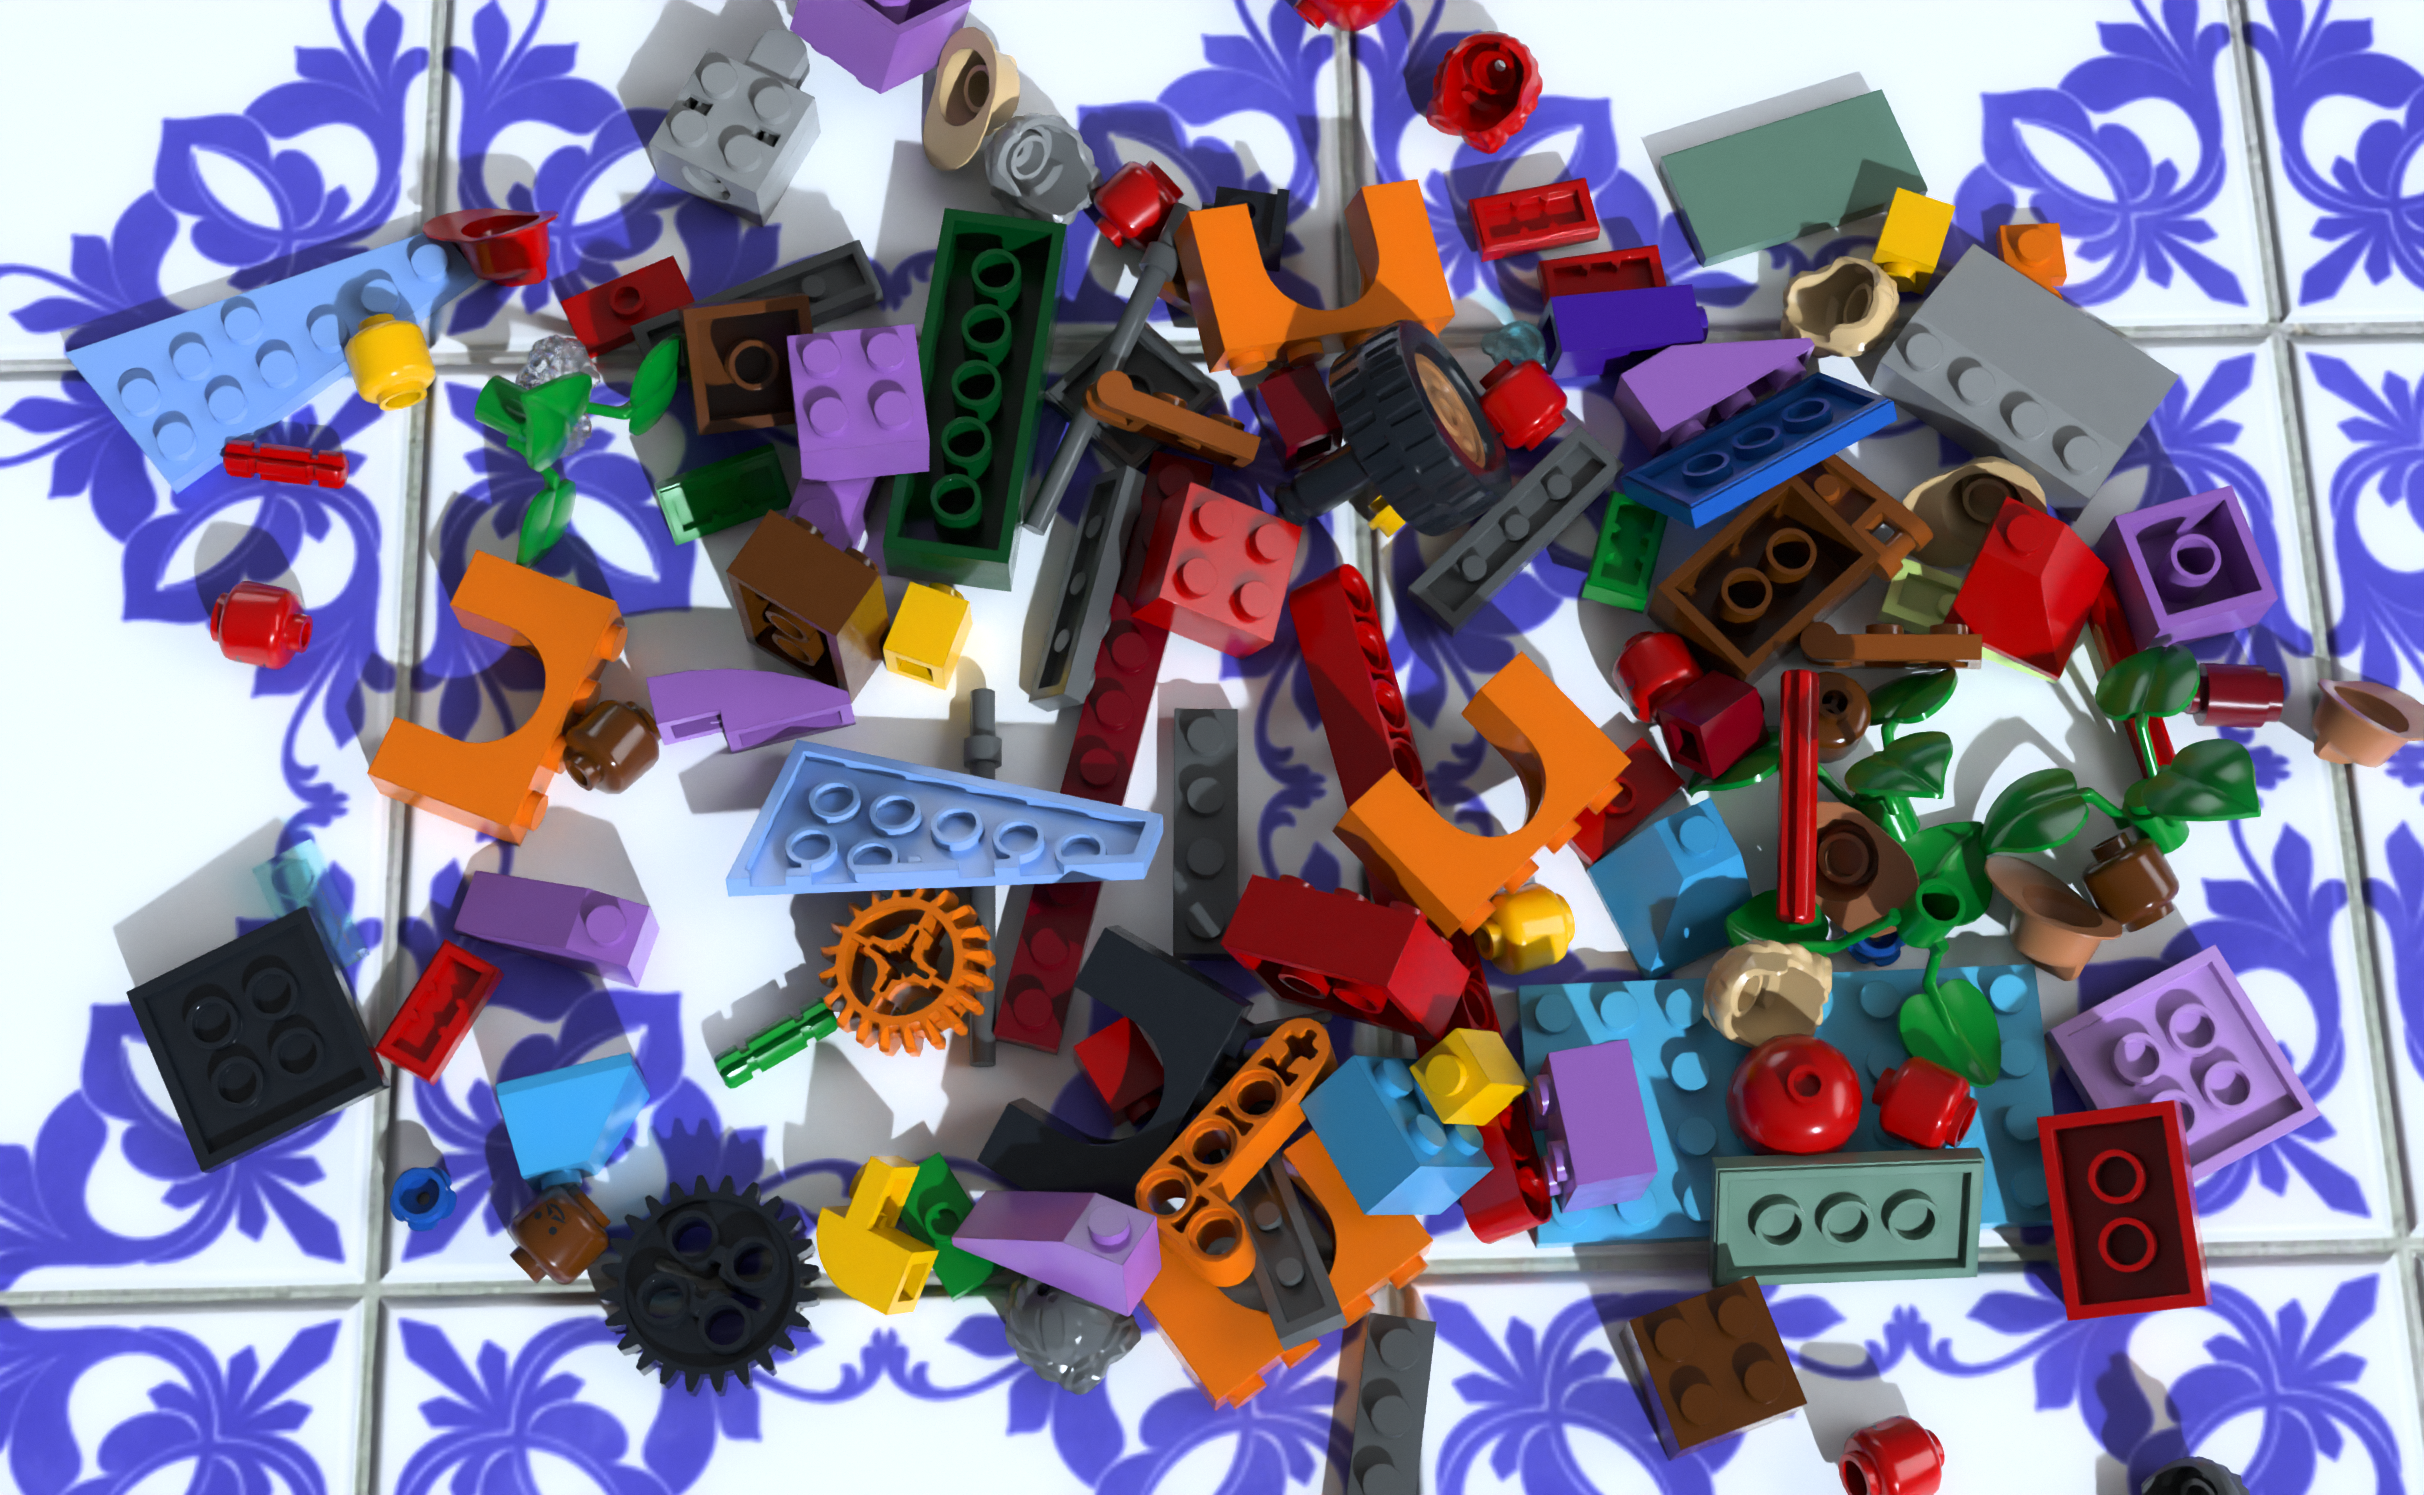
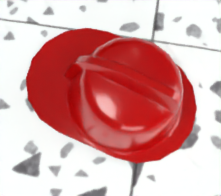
[422,208,559,287]

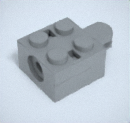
[649,29,821,228]

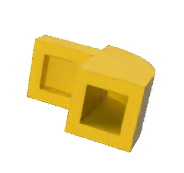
[816,1155,939,1315]

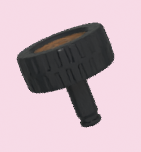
[1274,319,1511,536]

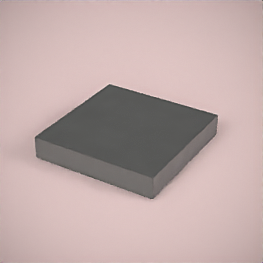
[1044,326,1218,472]

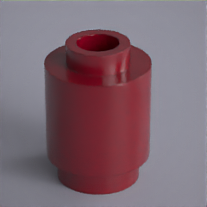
[2184,663,2284,728]

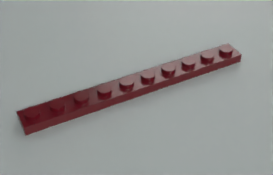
[993,451,1214,1056]

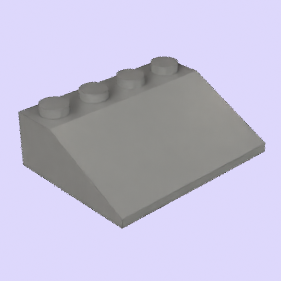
[1870,243,2179,522]

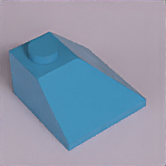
[1586,797,1753,980]
[495,1052,650,1191]

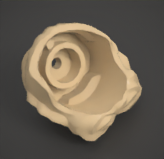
[1780,256,1900,358]
[1703,940,1832,1049]

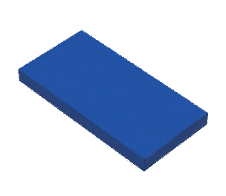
[1621,372,1898,529]

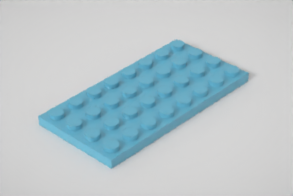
[1516,964,2054,1249]

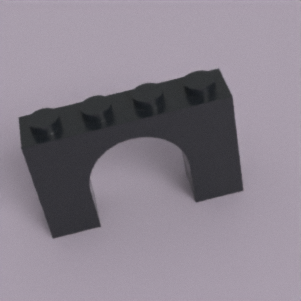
[977,925,1255,1209]

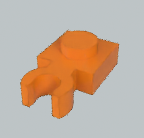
[1995,223,2067,300]

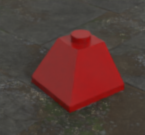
[1942,496,2109,681]

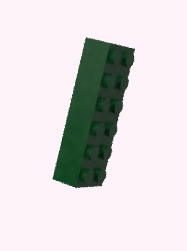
[882,208,1068,592]

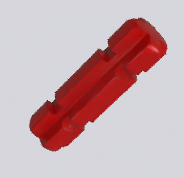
[223,439,349,489]

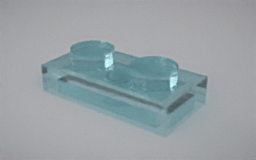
[251,839,371,970]

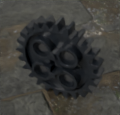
[599,1175,822,1397]

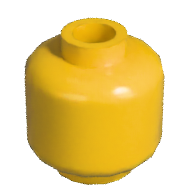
[344,313,436,411]
[1473,883,1575,975]

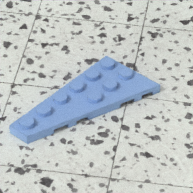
[65,233,479,494]
[725,739,1164,897]

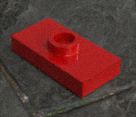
[1467,178,1600,262]
[1536,245,1667,309]
[560,255,695,361]
[1567,737,1686,868]
[375,939,504,1087]

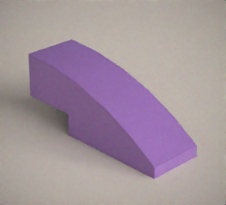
[646,668,856,754]

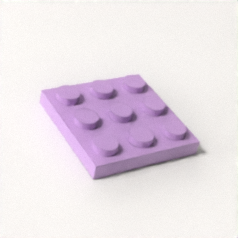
[2044,945,2321,1183]

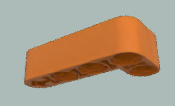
[1135,1018,1339,1287]

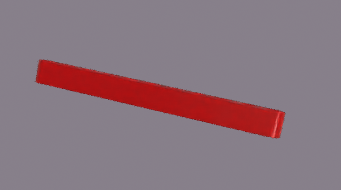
[1289,564,1552,1245]

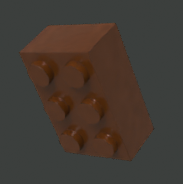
[1647,475,1881,686]
[726,509,891,704]

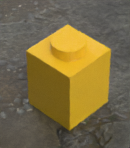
[1870,187,1956,295]
[883,581,973,690]
[1409,1028,1531,1126]

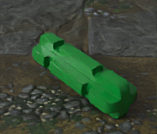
[713,997,839,1089]

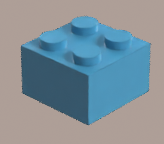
[1299,1055,1495,1215]

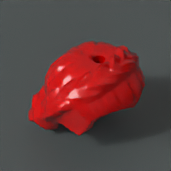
[1426,31,1543,155]

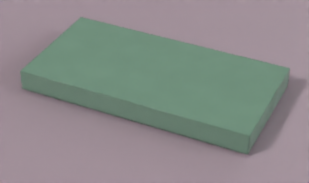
[1659,89,1928,268]
[1708,1147,1985,1287]

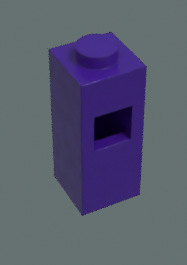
[1537,284,1708,379]

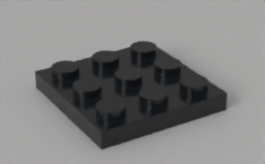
[126,906,391,1173]

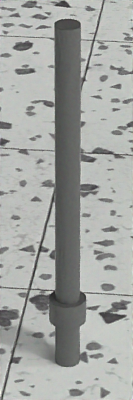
[1022,203,1195,536]
[964,688,1002,1067]

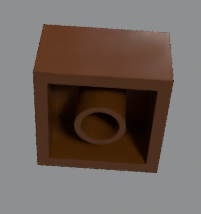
[677,292,813,436]
[1618,1275,1807,1461]

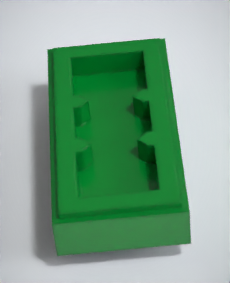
[653,443,792,546]
[1581,490,1668,614]
[899,1152,1007,1302]

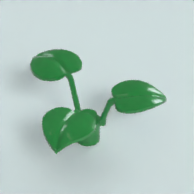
[474,333,682,569]
[1980,644,2261,856]
[1688,668,1958,843]
[1724,821,2001,1088]

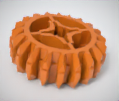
[818,888,996,1057]

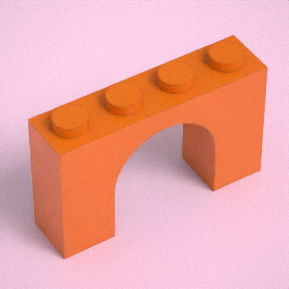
[1173,179,1455,376]
[367,550,628,847]
[1332,651,1632,940]
[1137,1129,1433,1411]

